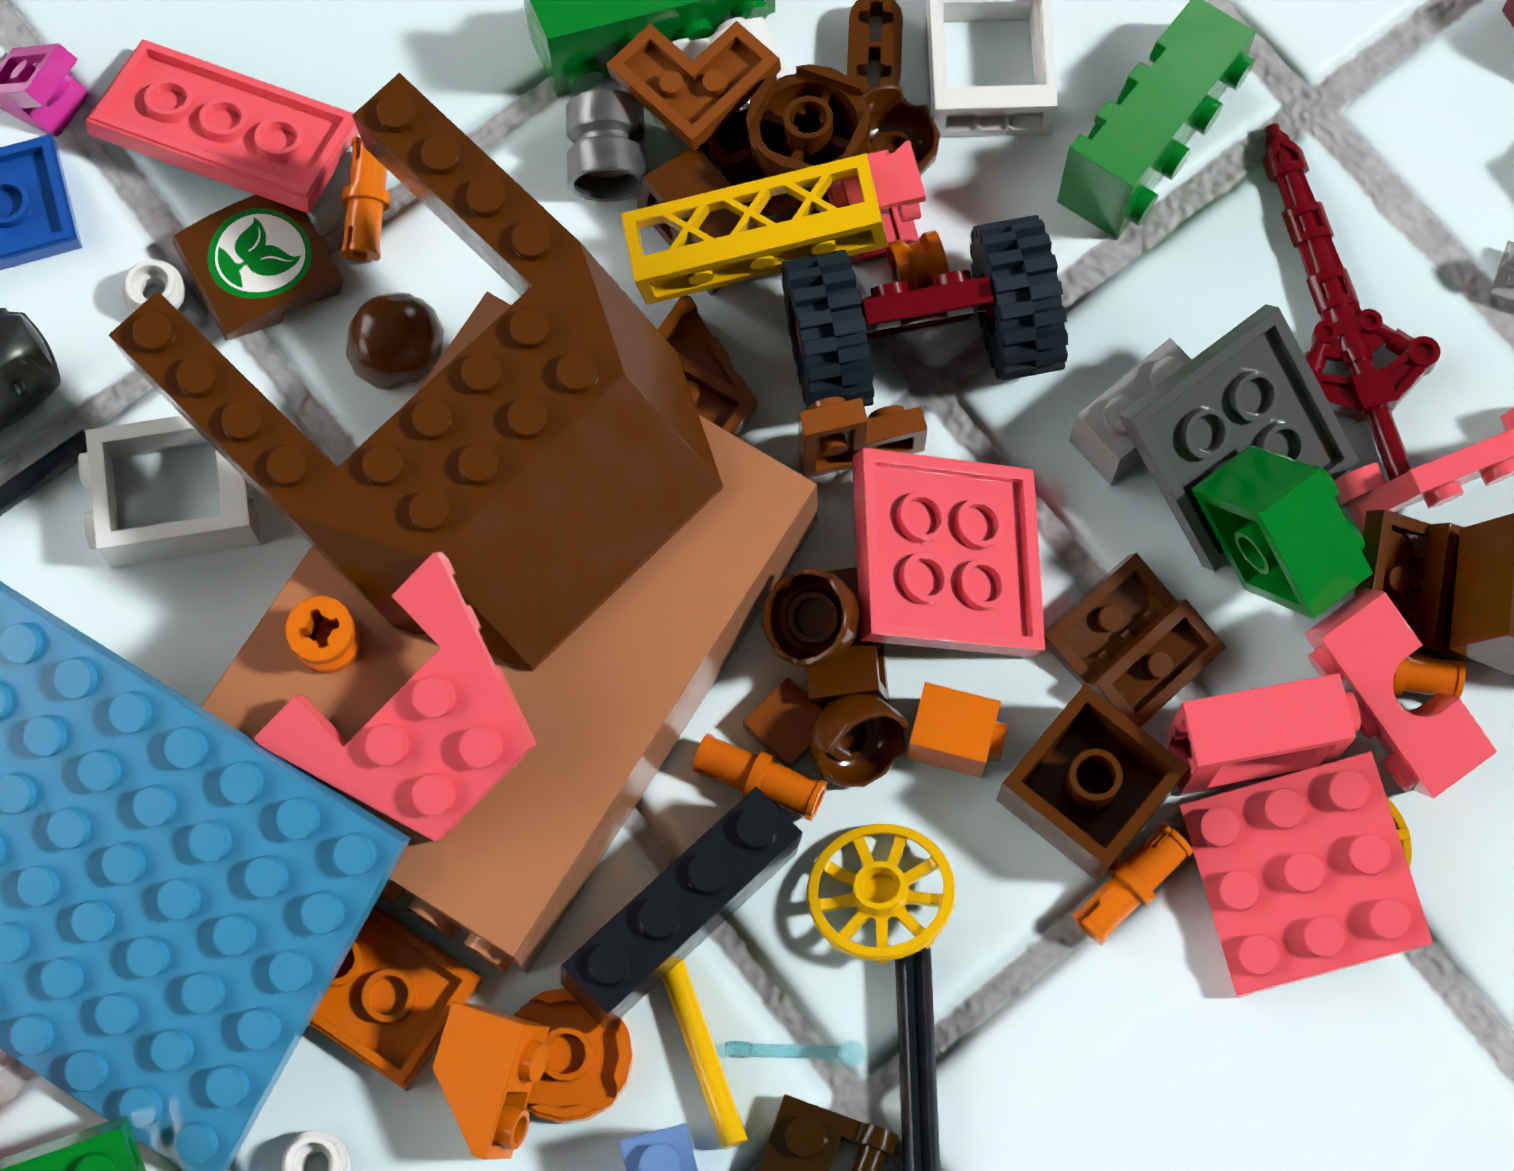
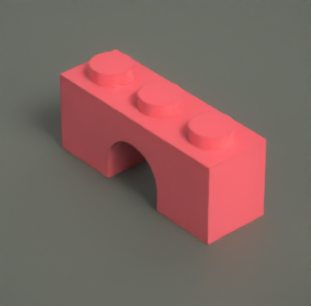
[1303,588,1497,799]

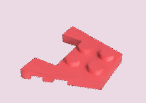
[253,552,537,842]

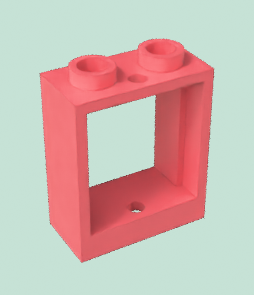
[1164,673,1361,796]

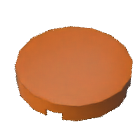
[513,988,634,1124]

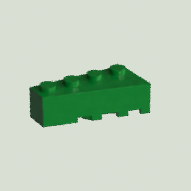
[524,0,775,97]
[1057,0,1256,240]

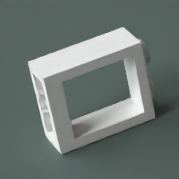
[926,0,1058,137]
[78,415,261,568]

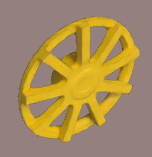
[807,824,955,964]

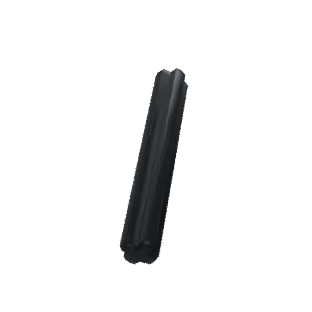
[895,947,940,1171]

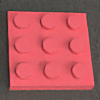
[852,448,1045,657]
[1180,751,1433,998]

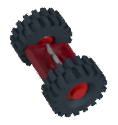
[781,215,1068,410]

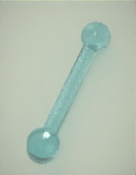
[725,1040,865,1066]

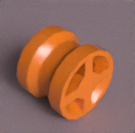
[886,230,949,291]
[285,596,362,674]

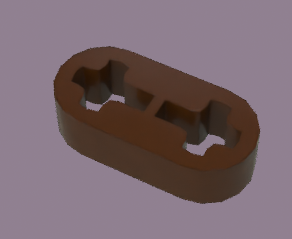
[847,0,903,96]

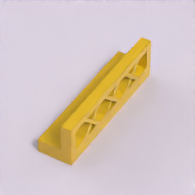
[621,153,888,305]

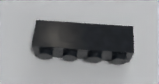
[561,786,803,1032]

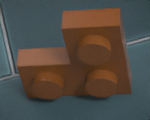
[606,21,781,151]
[798,397,928,478]

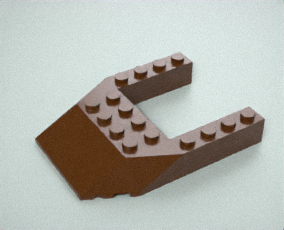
[109,73,723,671]

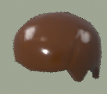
[861,85,940,176]
[346,292,444,389]
[762,568,861,667]
[810,693,910,787]

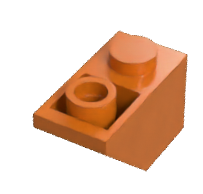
[432,1002,550,1159]

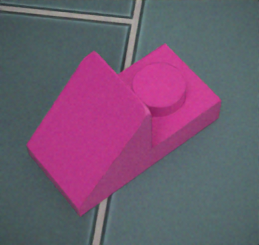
[0,43,88,137]

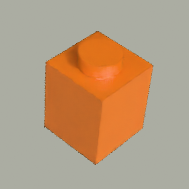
[906,682,1009,778]

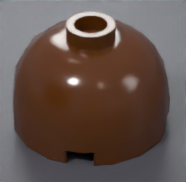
[746,64,871,192]

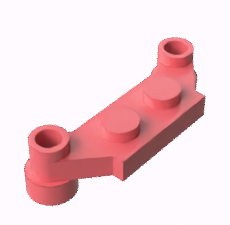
[1334,408,1514,537]

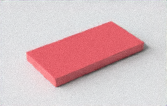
[85,39,359,214]

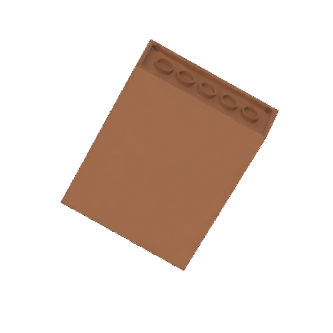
[201,291,818,974]

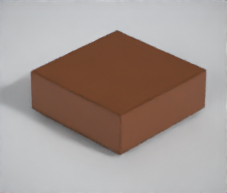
[743,677,823,769]

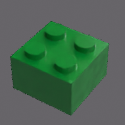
[1191,445,1373,619]

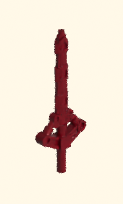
[1262,123,1441,481]

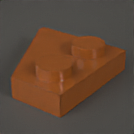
[658,295,757,437]

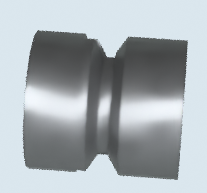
[566,89,646,202]

